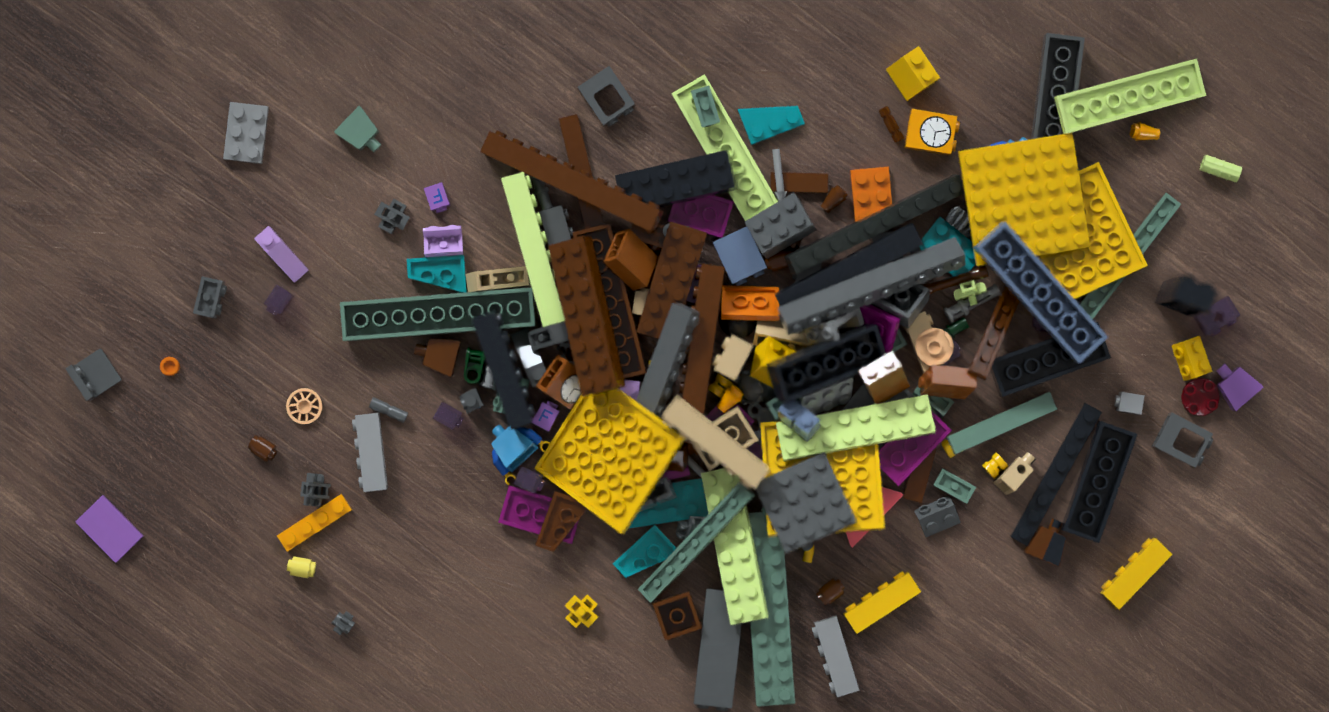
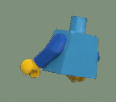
[492,425,550,485]

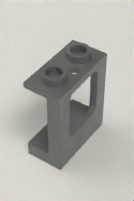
[577,66,635,127]
[1152,412,1213,468]

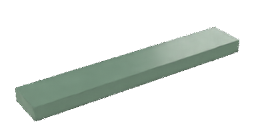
[947,392,1057,454]

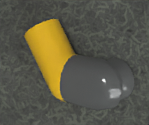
[802,543,815,563]

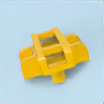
[565,594,598,628]

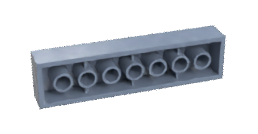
[973,222,1108,363]

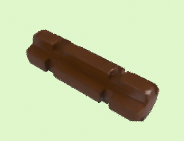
[879,106,904,143]

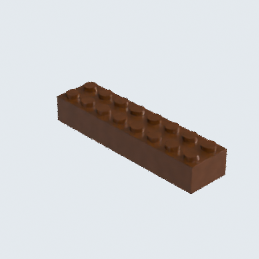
[572,223,646,379]
[548,236,626,396]
[679,264,725,415]

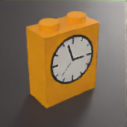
[904,109,960,156]

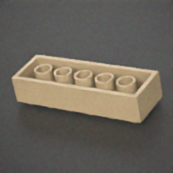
[662,395,769,488]

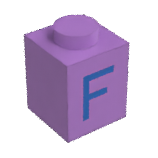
[424,182,450,213]
[533,401,560,431]

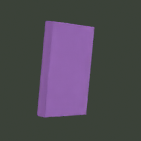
[76,495,144,563]

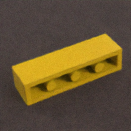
[1100,538,1173,610]
[843,571,921,634]

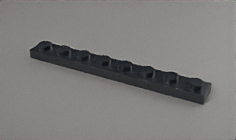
[1010,403,1102,546]

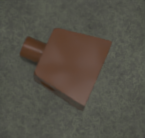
[414,338,461,377]

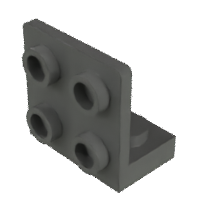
[65,349,122,401]

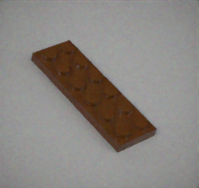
[637,221,707,339]

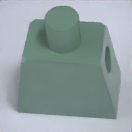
[334,106,382,153]

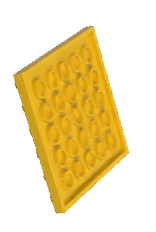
[958,133,1090,266]
[1036,162,1148,299]
[534,389,685,534]
[760,421,885,537]

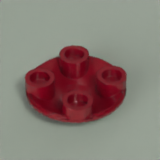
[1181,378,1220,416]

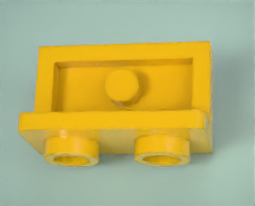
[1172,335,1212,381]

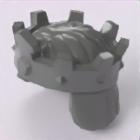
[735,370,776,407]

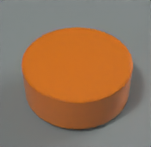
[160,357,180,376]

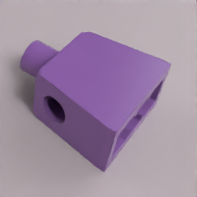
[1216,364,1263,411]

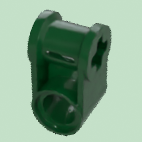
[464,347,486,385]

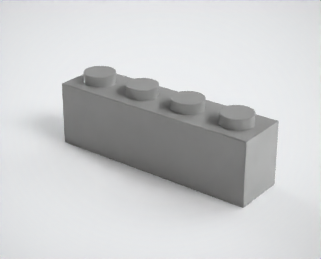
[352,413,388,492]
[812,616,859,697]

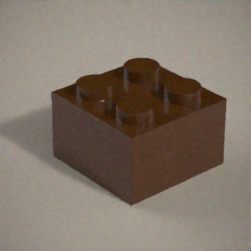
[653,591,702,641]

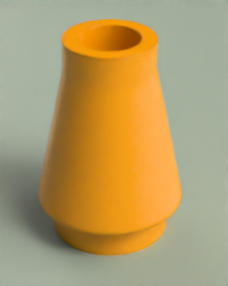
[1130,122,1160,141]
[717,384,744,413]

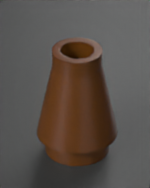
[820,184,848,213]

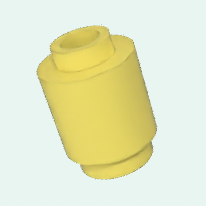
[287,556,316,578]

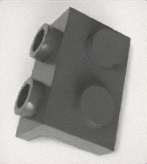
[193,276,227,319]
[914,496,961,537]

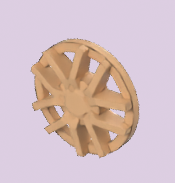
[286,388,322,424]

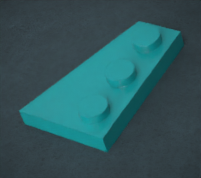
[737,106,805,145]

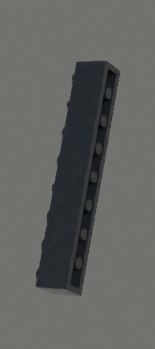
[775,223,924,306]

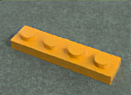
[277,494,352,552]

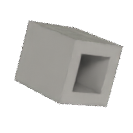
[1114,392,1144,415]

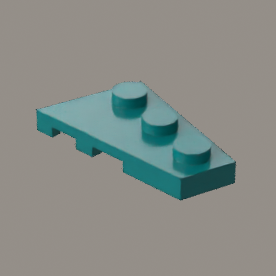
[407,255,467,293]
[613,525,676,578]

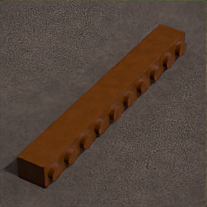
[480,130,663,233]

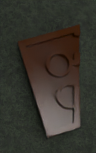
[535,491,588,552]

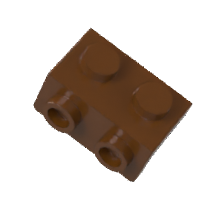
[631,223,668,252]

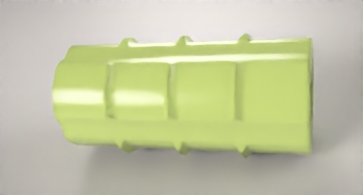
[1200,155,1242,183]

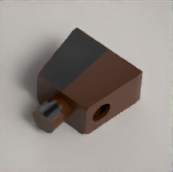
[1023,518,1066,567]

